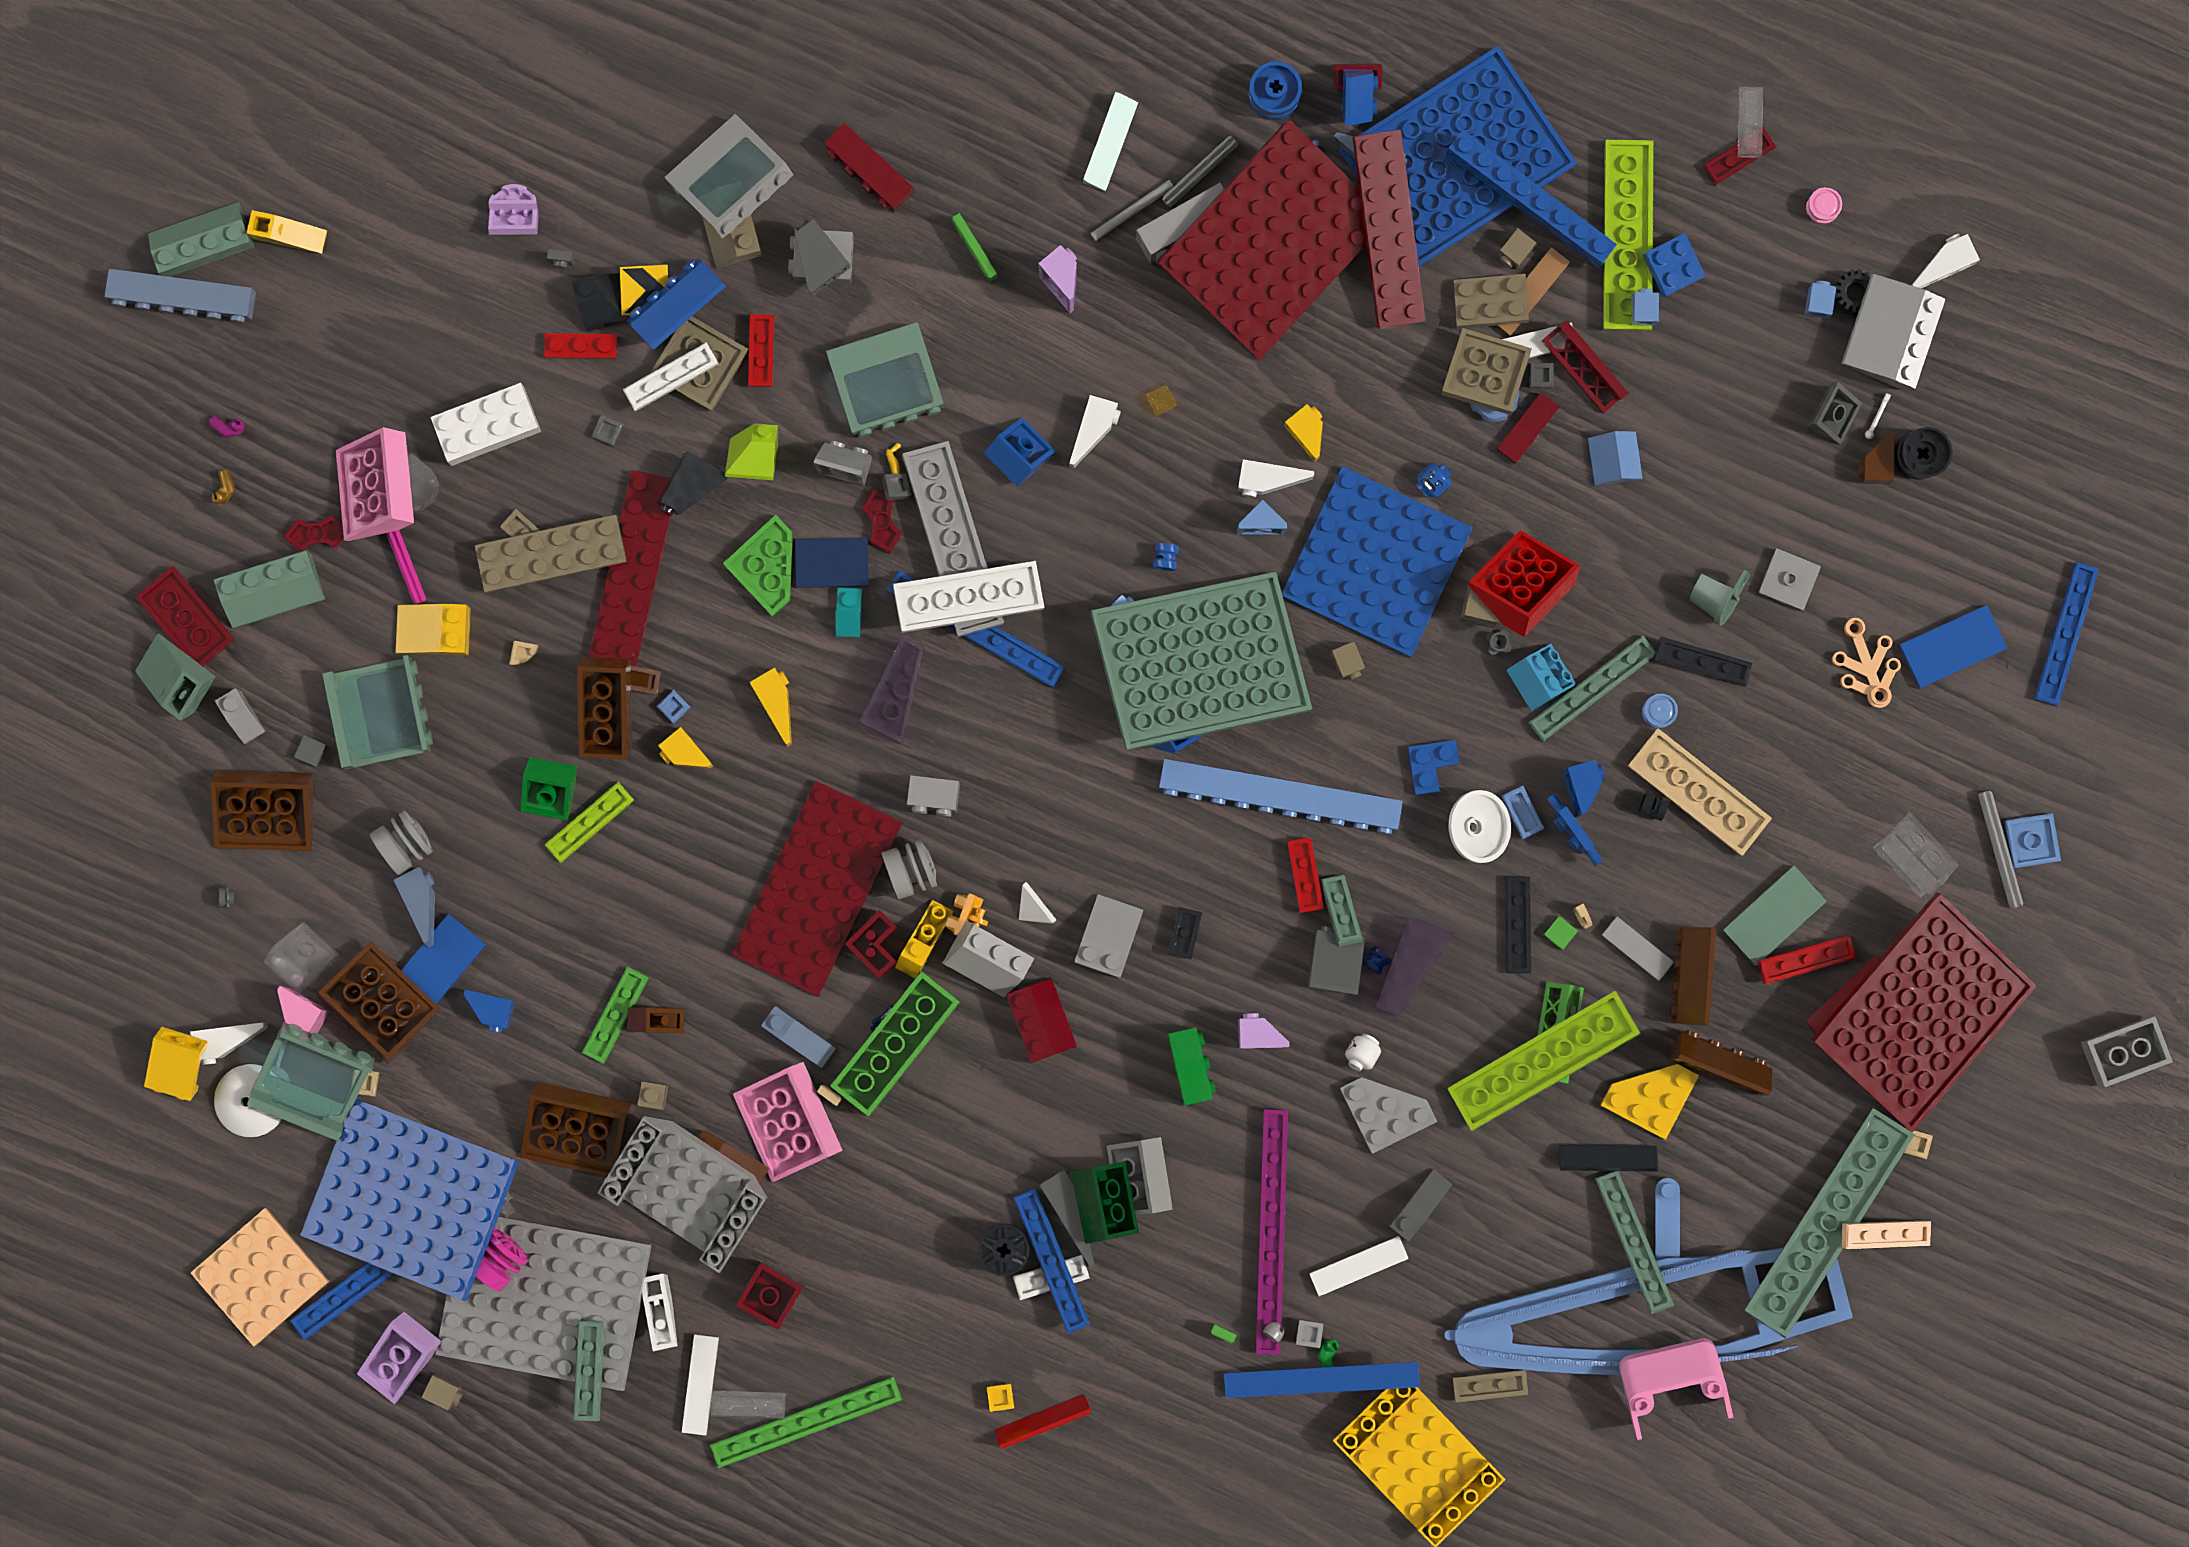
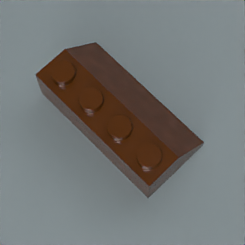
[1670,926,1716,1026]

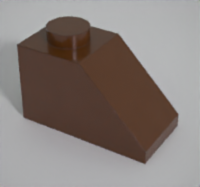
[1857,433,1895,484]
[627,1008,684,1033]

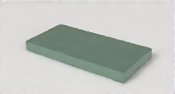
[1722,866,1827,966]

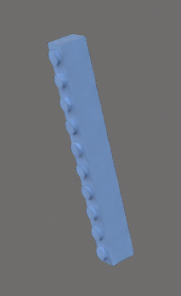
[1159,759,1403,834]

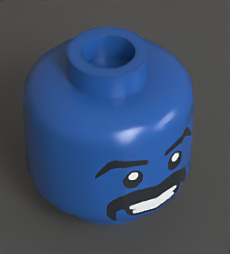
[1416,462,1452,498]

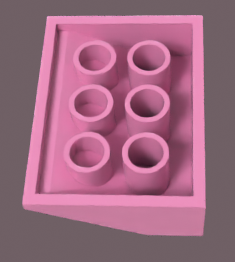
[336,427,414,541]
[733,1062,843,1183]

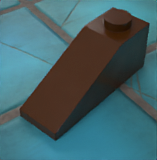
[699,1130,770,1184]

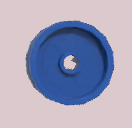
[1249,62,1302,120]

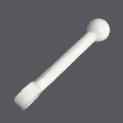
[1865,393,1891,439]

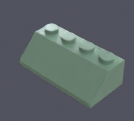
[148,202,255,277]
[214,551,325,629]

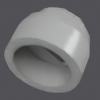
[1262,1322,1284,1343]

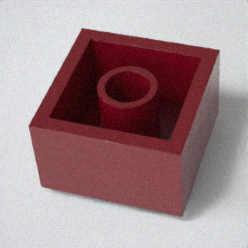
[736,1262,804,1330]

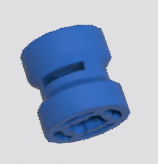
[1153,543,1179,571]

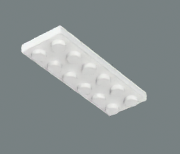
[893,561,1044,633]

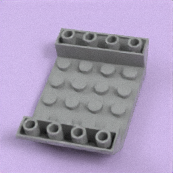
[597,1116,767,1273]

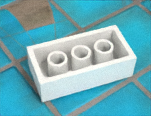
[431,383,541,466]

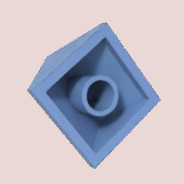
[1588,431,1643,486]
[1237,500,1287,535]

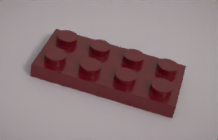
[135,566,235,667]

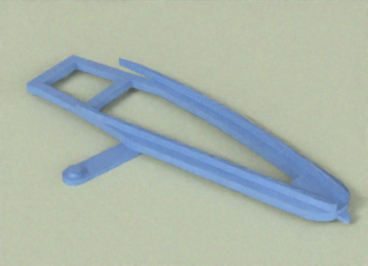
[1444,1178,1853,1375]

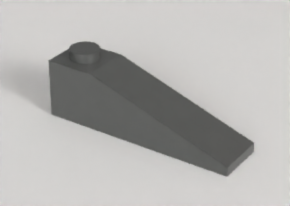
[1040,1169,1095,1268]

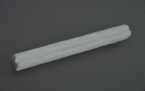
[1978,791,2023,908]

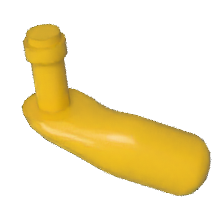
[886,443,901,474]

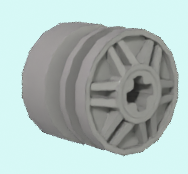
[370,810,433,875]
[882,839,938,900]

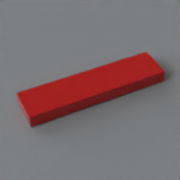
[1757,935,1856,984]

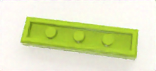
[545,782,635,863]

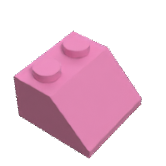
[277,986,330,1033]

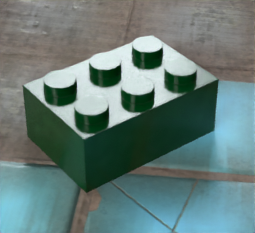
[1071,1161,1139,1244]

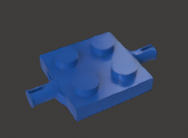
[1547,793,1603,866]

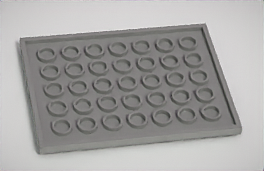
[435,1216,651,1391]

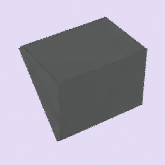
[1807,381,1862,445]

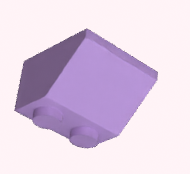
[1238,1013,1289,1049]

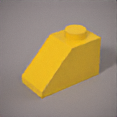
[1284,404,1323,462]
[658,727,713,769]

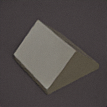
[1460,586,1500,628]

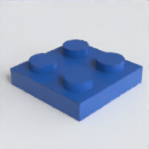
[1642,233,1705,297]

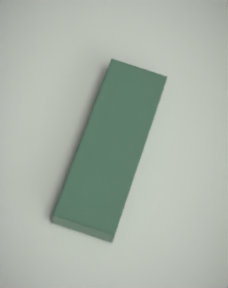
[1321,875,1363,947]

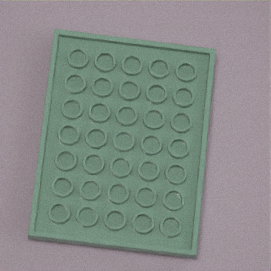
[1090,572,1312,751]

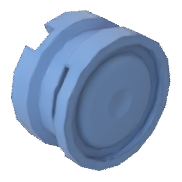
[1642,694,1678,729]

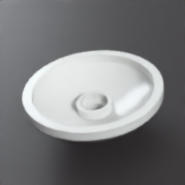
[1449,790,1511,863]
[214,1064,282,1137]

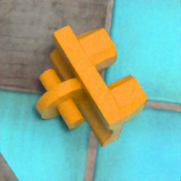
[945,893,988,936]

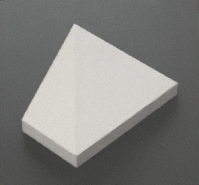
[1019,882,1056,924]

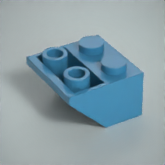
[1506,644,1576,711]

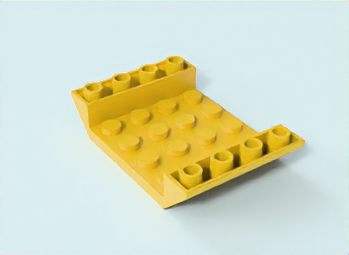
[1333,1387,1505,1547]

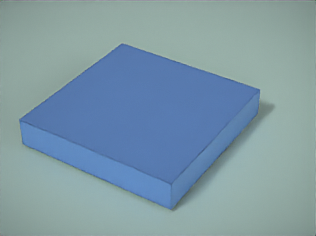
[2004,813,2061,868]

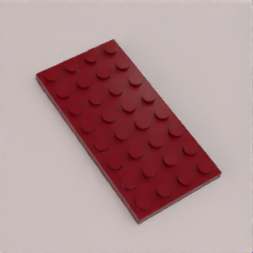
[731,781,903,997]

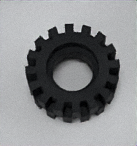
[1834,269,1870,315]

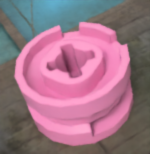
[1806,187,1842,225]

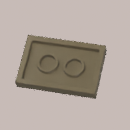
[1454,274,1529,329]

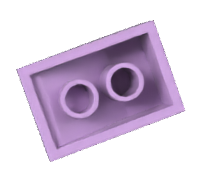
[357,1312,442,1404]

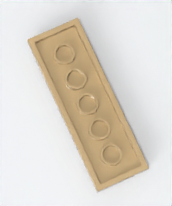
[1627,728,1772,856]

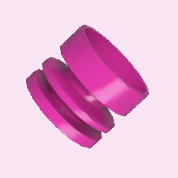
[476,1227,529,1292]

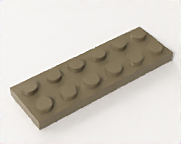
[475,515,627,593]

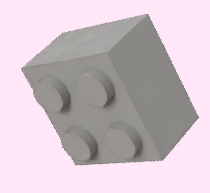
[907,775,960,817]

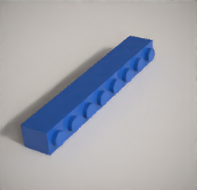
[1446,130,1617,268]

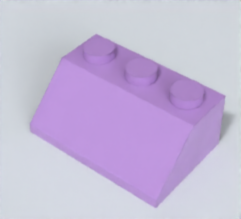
[1039,245,1077,313]

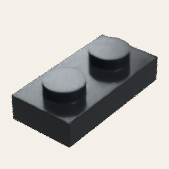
[1168,907,1202,960]

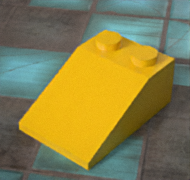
[396,604,471,656]

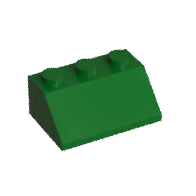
[1168,1028,1216,1106]

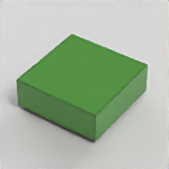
[1544,916,1578,950]
[1211,1324,1237,1343]

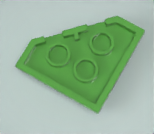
[723,515,793,617]

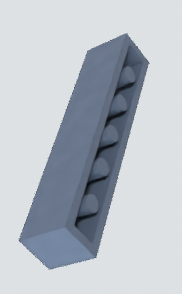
[105,269,256,323]

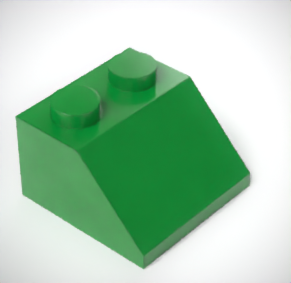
[521,757,577,821]

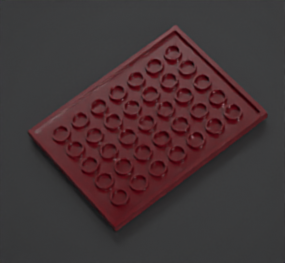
[1157,119,1366,360]
[1811,892,2036,1132]

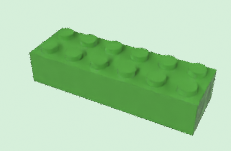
[831,971,960,1117]

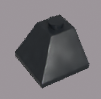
[571,273,630,332]

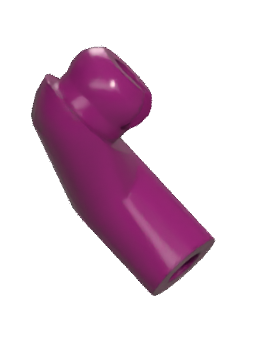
[208,416,244,438]

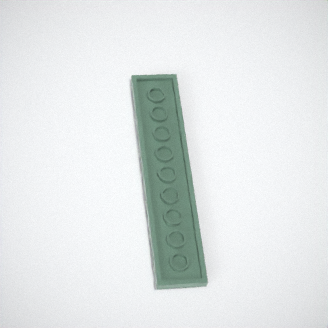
[1744,1108,1915,1339]

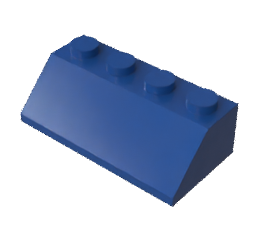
[626,258,726,350]

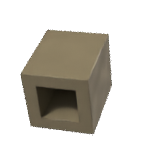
[1498,229,1536,270]
[1331,642,1365,681]
[638,1082,668,1110]
[421,1374,463,1410]

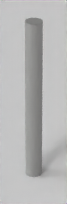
[1090,180,1174,241]

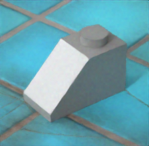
[215,688,266,744]

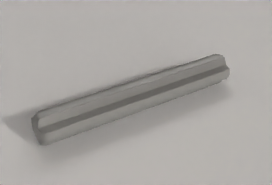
[1162,136,1238,207]

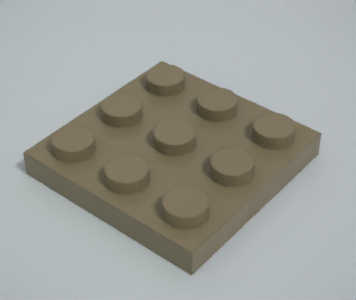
[650,316,749,412]
[1441,328,1532,415]

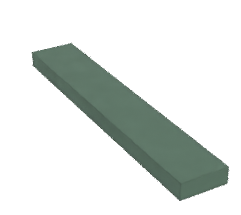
[1528,636,1656,742]
[1595,1171,1674,1315]

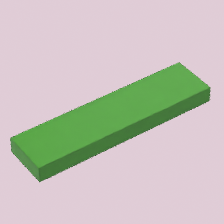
[582,967,649,1064]

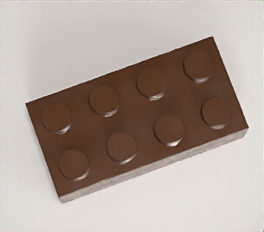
[577,657,632,760]

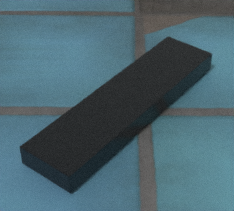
[1654,637,1753,687]
[1505,877,1531,974]
[1559,1145,1658,1172]

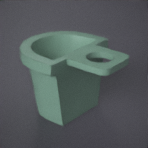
[1690,570,1750,626]

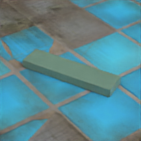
[574,1321,604,1421]

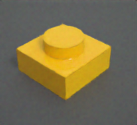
[987,1383,1014,1412]

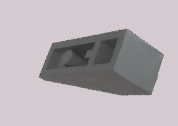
[1388,1169,1453,1242]

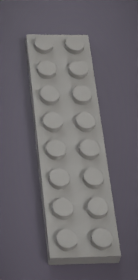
[902,441,1004,637]

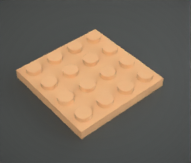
[191,1208,330,1347]

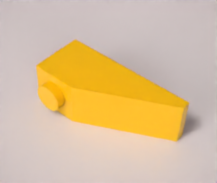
[750,668,792,746]

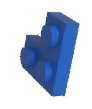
[1408,740,1460,795]

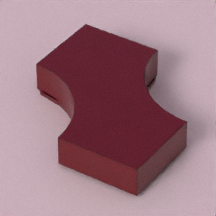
[861,488,903,554]
[283,515,344,552]

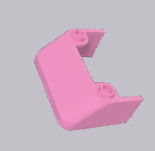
[1619,1338,1733,1440]

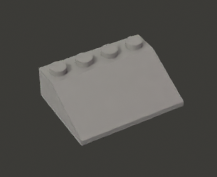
[1841,274,1945,390]

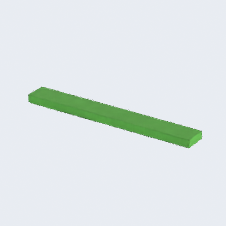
[710,1377,902,1468]

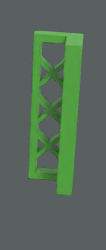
[1538,982,1584,1084]

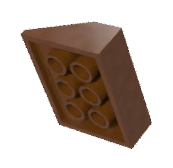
[210,770,314,851]
[318,941,440,1065]
[1668,1030,1773,1096]
[520,1081,632,1177]

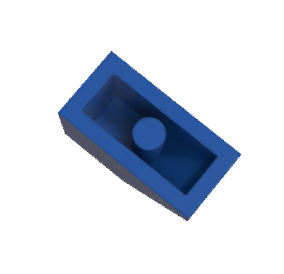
[464,990,515,1033]

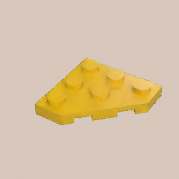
[1600,1064,1699,1140]

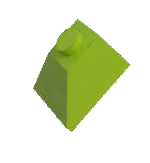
[725,424,778,480]

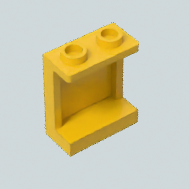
[144,1027,208,1101]

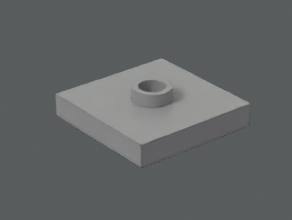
[1758,548,1821,611]

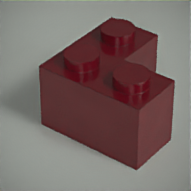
[845,910,897,979]

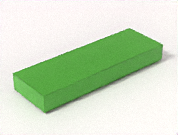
[952,213,997,282]

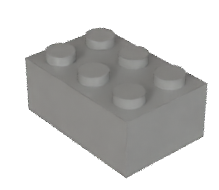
[2081,1016,2173,1088]

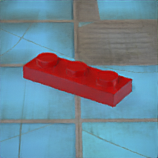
[748,314,775,387]
[544,333,618,359]
[1287,837,1324,913]

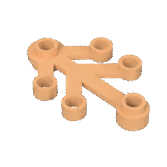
[1832,618,1901,708]

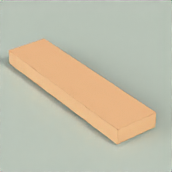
[1842,1220,1931,1249]

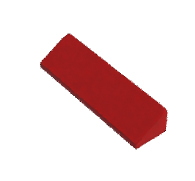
[995,1394,1091,1449]

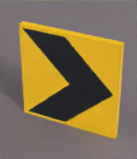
[619,264,668,315]

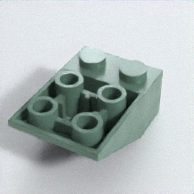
[135,633,216,721]

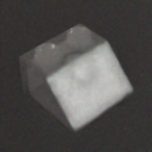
[264,922,338,994]

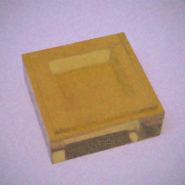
[1145,384,1178,417]

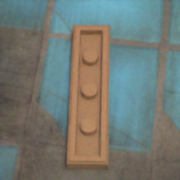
[1495,247,1570,337]

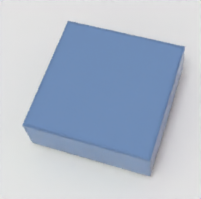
[656,689,691,724]

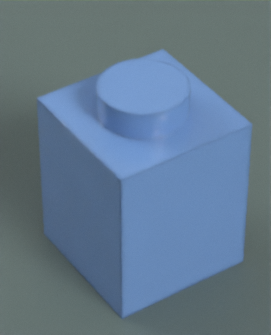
[1805,281,1836,319]
[1631,289,1659,326]

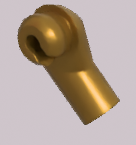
[212,470,235,505]

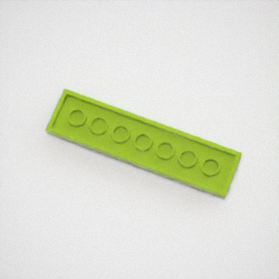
[1603,140,1653,331]
[1447,991,1641,1131]

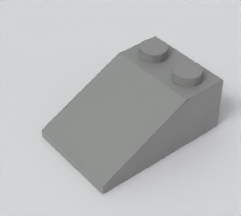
[814,441,872,486]
[1074,894,1143,978]

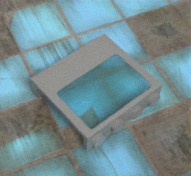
[664,114,794,239]

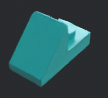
[836,588,862,638]

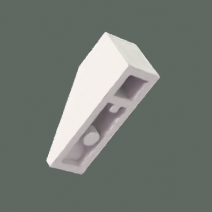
[1911,234,1980,288]
[1069,395,1121,468]
[1238,460,1314,498]
[190,1023,268,1065]
[642,1274,678,1351]

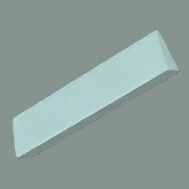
[1083,92,1138,192]

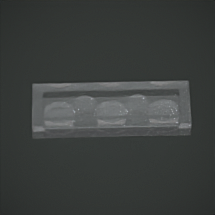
[1738,87,1763,158]
[711,1391,786,1419]

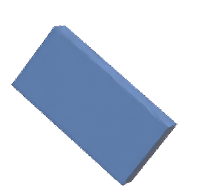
[1501,786,1545,840]

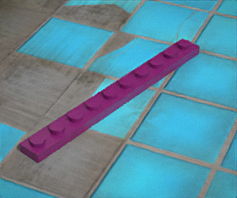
[1256,1109,1288,1355]

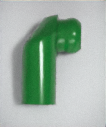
[1318,1339,1339,1367]

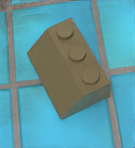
[698,182,762,269]

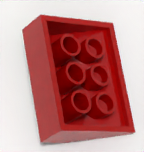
[1468,530,1580,637]

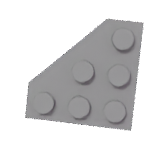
[1340,1077,1437,1154]

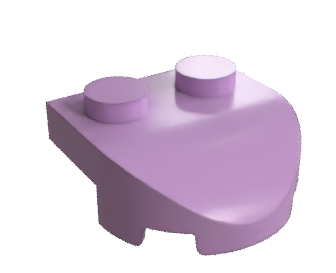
[488,184,539,235]

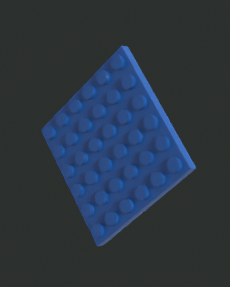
[1282,466,1473,658]

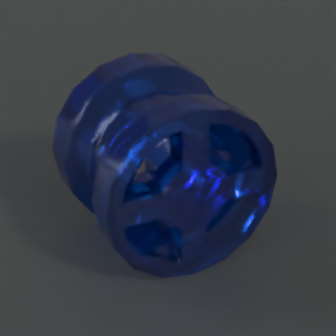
[1362,945,1392,975]

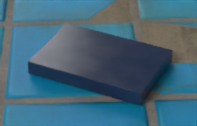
[795,538,869,588]

